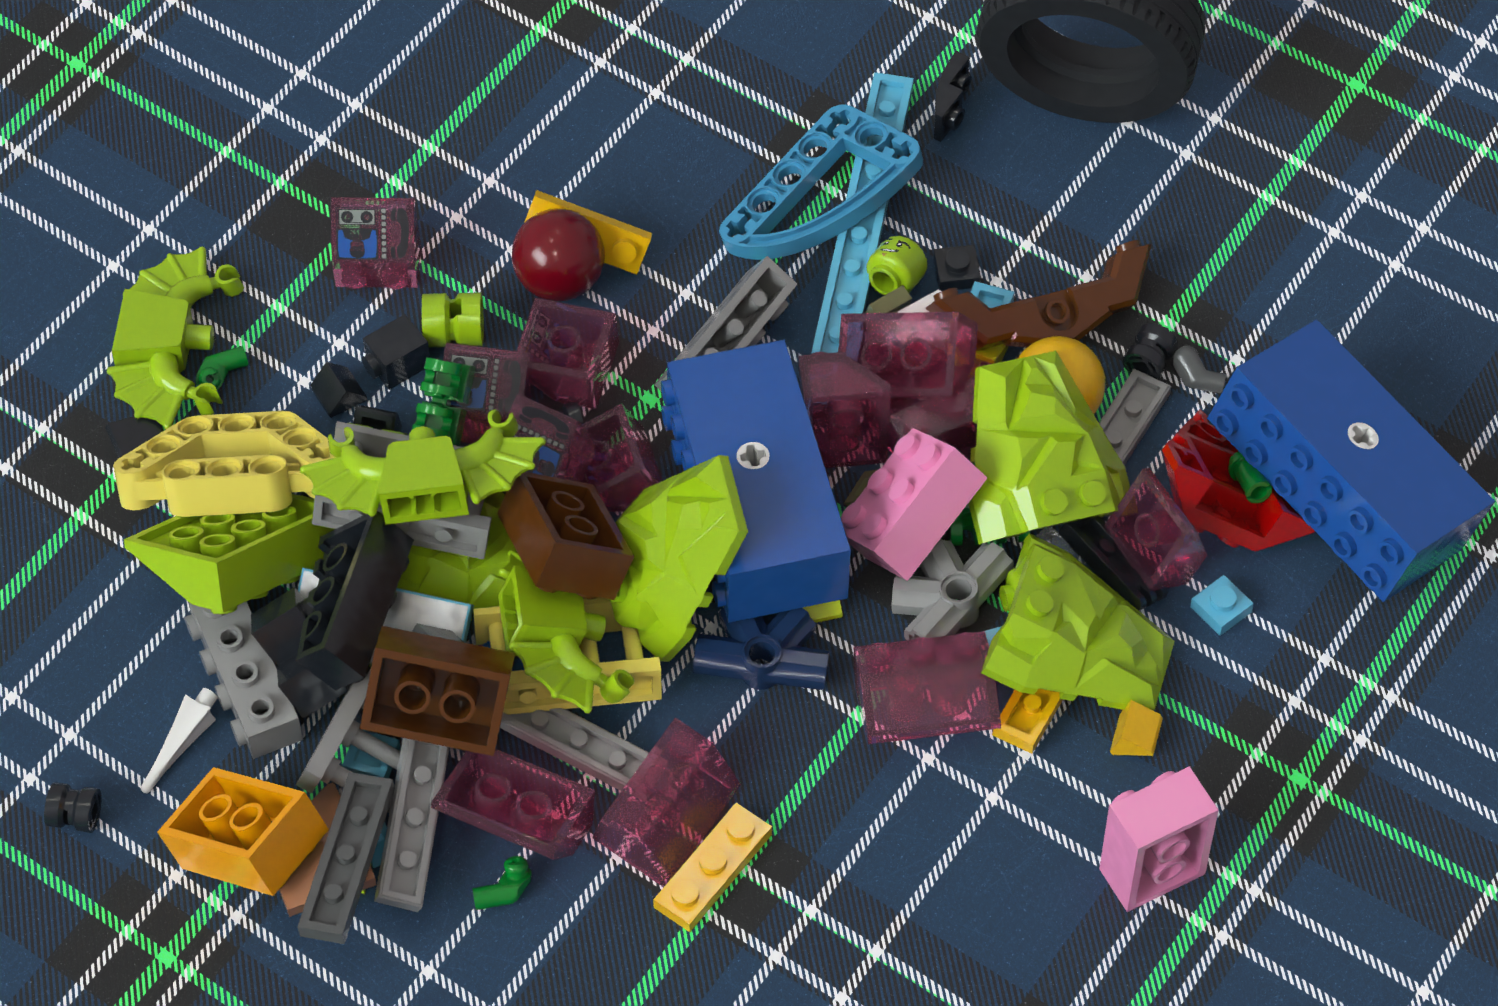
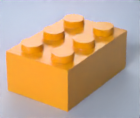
[157,767,329,896]

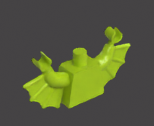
[106,246,244,429]
[300,409,546,525]
[498,550,634,714]

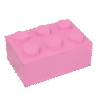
[841,428,987,581]
[1099,766,1219,912]

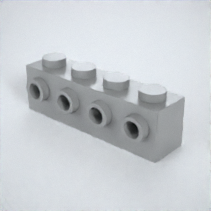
[654,256,797,392]
[184,601,303,759]

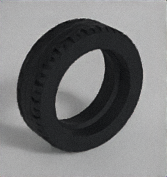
[976,0,1206,123]

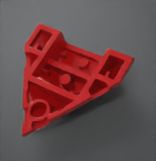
[1162,409,1314,552]

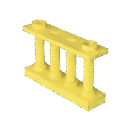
[473,597,662,715]

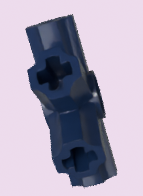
[693,608,830,690]

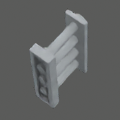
[312,421,492,560]
[296,625,400,825]

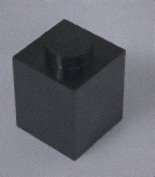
[362,314,430,390]

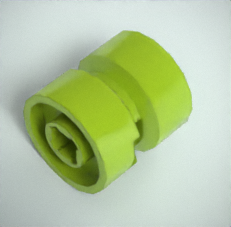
[422,292,484,347]

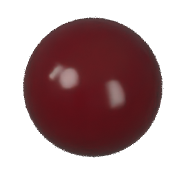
[512,208,605,302]

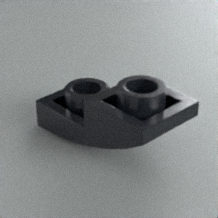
[934,51,972,142]

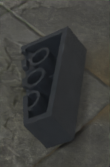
[296,511,414,691]

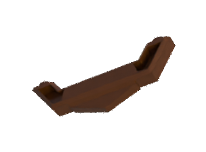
[925,240,1152,351]

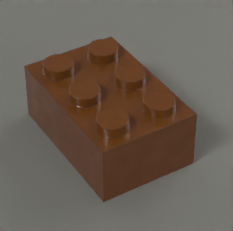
[497,472,634,600]
[360,626,515,756]

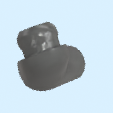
[1173,345,1227,394]

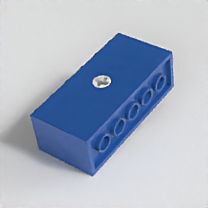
[1207,319,1496,602]
[661,339,851,623]

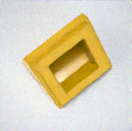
[1110,700,1163,756]

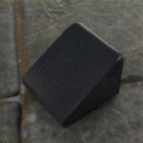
[105,416,164,458]

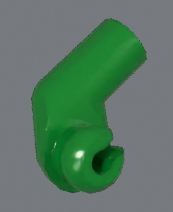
[195,346,249,390]
[472,856,532,910]

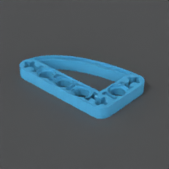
[719,104,923,260]

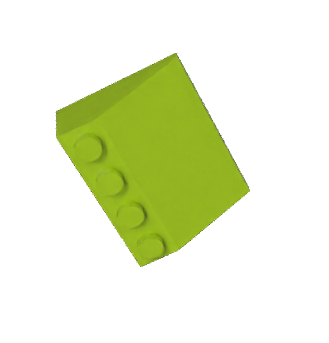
[124,494,335,614]

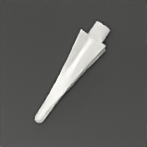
[141,688,218,794]

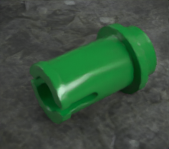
[1228,451,1272,503]

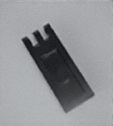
[1058,516,1168,611]

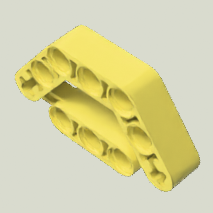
[113,411,336,517]

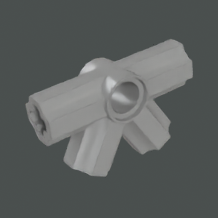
[892,539,1014,657]

